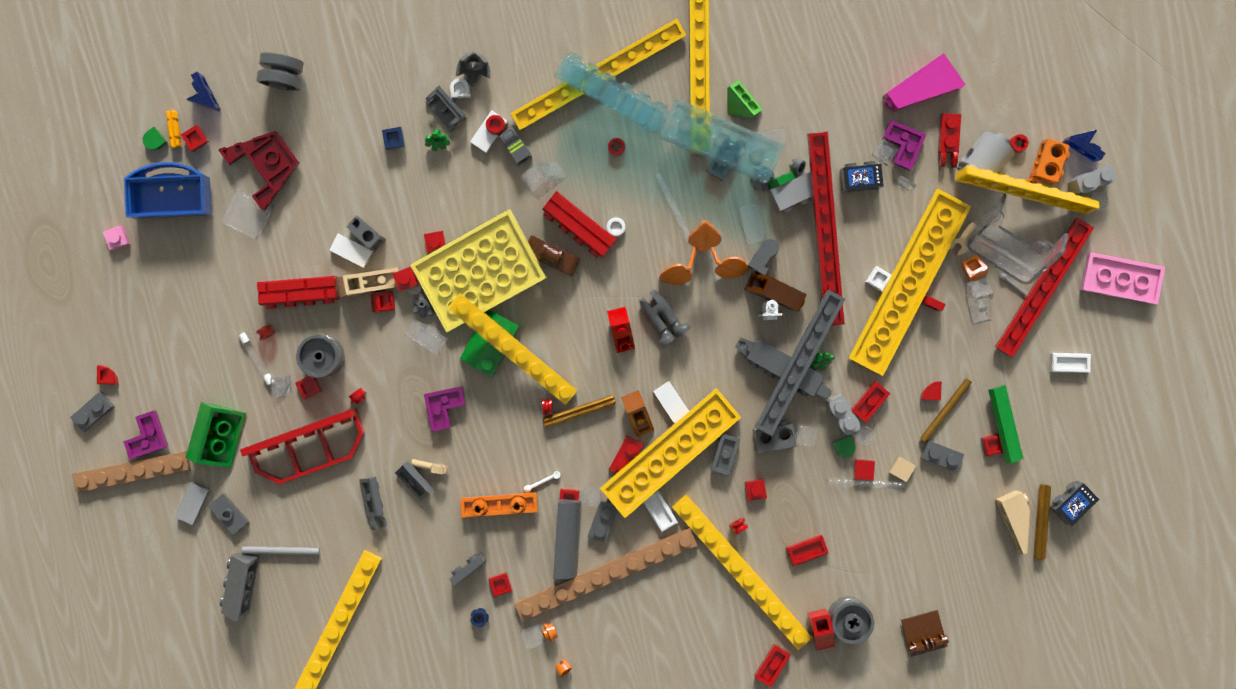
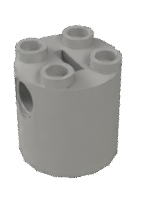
[956,131,1015,174]

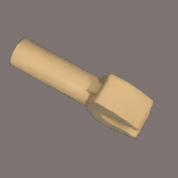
[949,222,977,256]
[411,459,448,474]

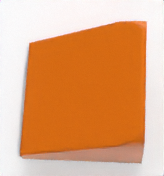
[960,254,988,283]

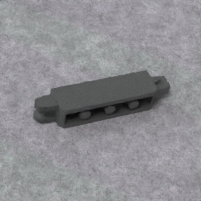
[735,338,832,399]

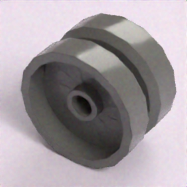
[256,53,304,91]
[296,335,345,378]
[828,596,875,644]

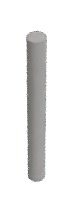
[242,546,320,556]

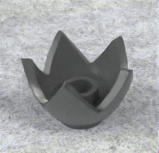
[456,52,490,87]

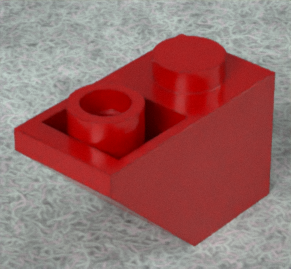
[607,307,635,353]
[807,609,835,651]

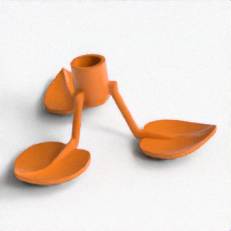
[659,220,749,285]

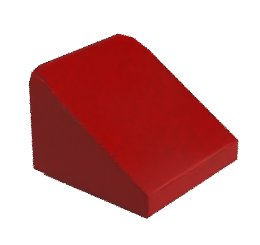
[370,291,395,313]

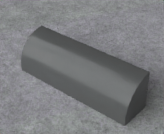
[553,499,582,579]

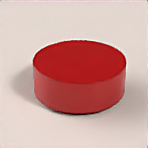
[486,115,505,135]

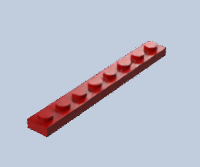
[995,218,1094,357]

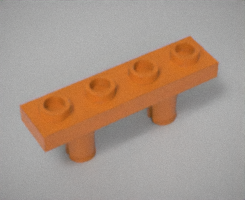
[460,492,538,518]

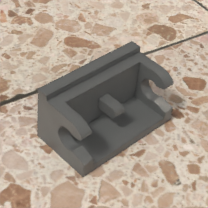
[425,86,467,131]

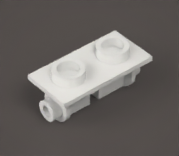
[758,300,783,320]

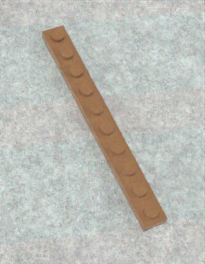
[515,527,697,621]

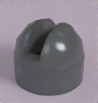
[789,158,806,175]

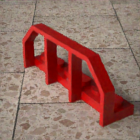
[240,408,365,484]

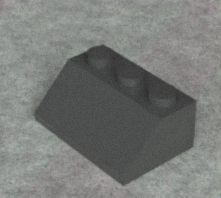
[220,553,260,622]

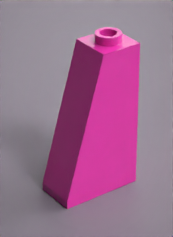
[883,53,966,112]

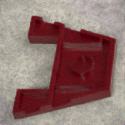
[218,131,300,211]

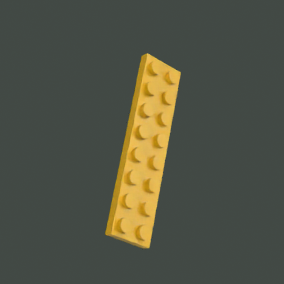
[600,388,741,518]

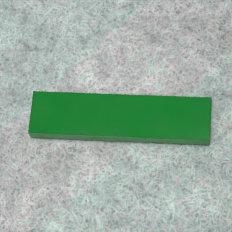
[988,385,1023,464]

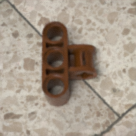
[528,235,581,276]

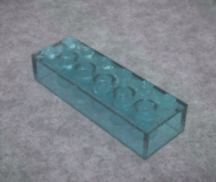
[554,53,670,134]
[660,98,784,184]

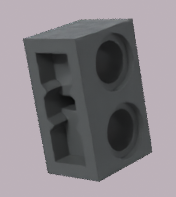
[753,420,797,453]

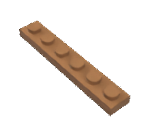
[72,451,191,493]

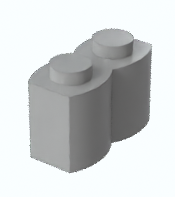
[1068,165,1117,195]
[825,394,860,436]

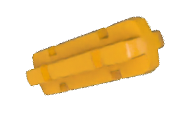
[165,110,182,148]

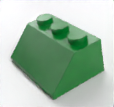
[460,310,520,377]
[185,402,246,468]

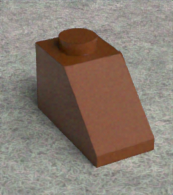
[621,390,654,437]

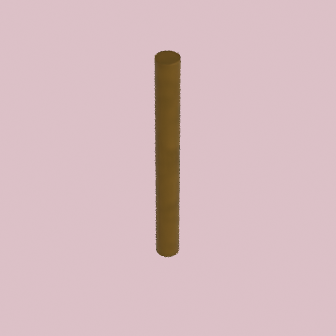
[920,378,972,443]

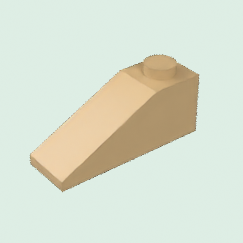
[336,268,399,298]
[995,490,1030,555]

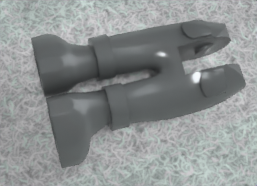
[639,290,691,348]

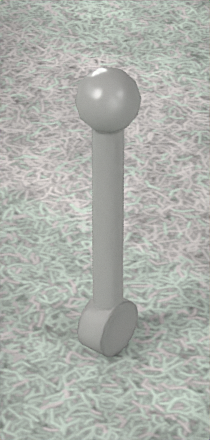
[1000,273,1028,299]

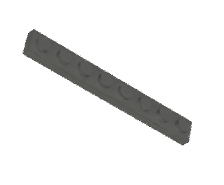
[754,290,845,436]

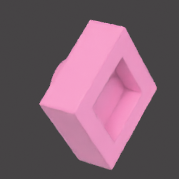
[103,225,130,251]

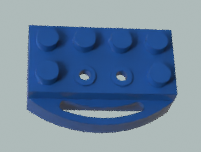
[124,162,212,219]

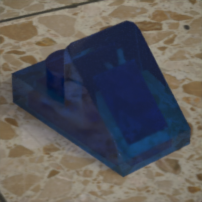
[186,72,221,111]
[1062,130,1106,162]

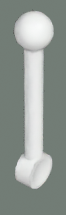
[524,471,561,493]

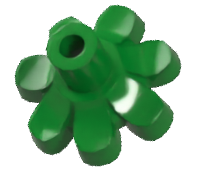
[425,129,450,151]
[811,350,835,371]

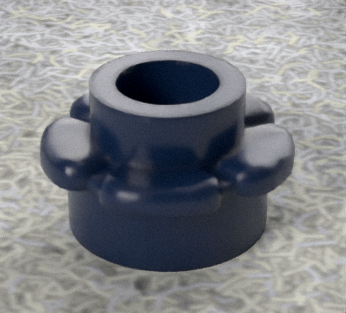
[470,608,489,627]

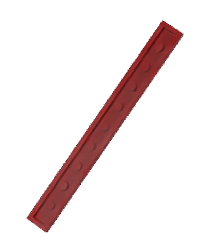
[807,131,845,326]

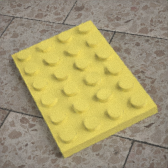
[410,209,547,333]

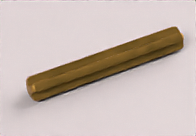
[543,395,616,428]
[1034,484,1051,560]

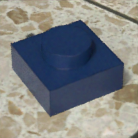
[382,127,405,150]

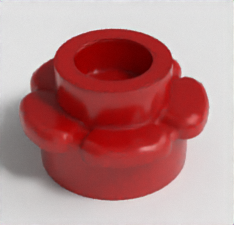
[348,388,367,404]

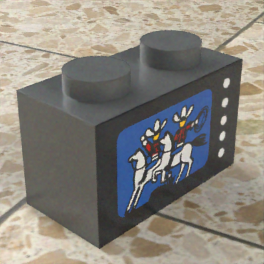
[839,161,884,193]
[1050,481,1100,526]

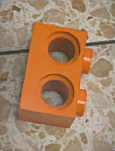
[1029,138,1070,184]

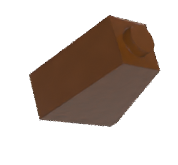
[744,272,807,312]

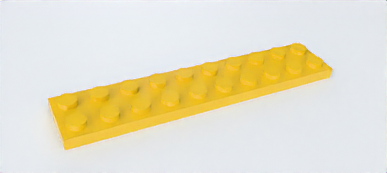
[848,189,972,376]

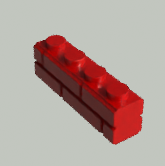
[542,191,617,258]
[257,276,340,309]

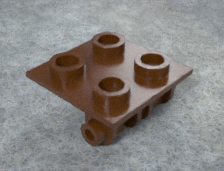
[901,610,949,657]

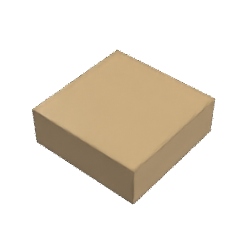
[889,456,916,482]

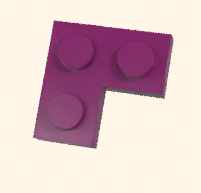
[882,120,926,171]
[424,386,466,432]
[123,410,168,460]

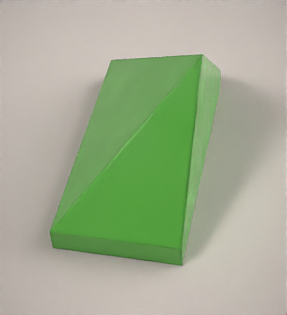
[727,80,763,118]

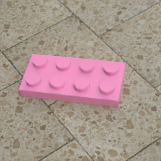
[1080,252,1165,305]

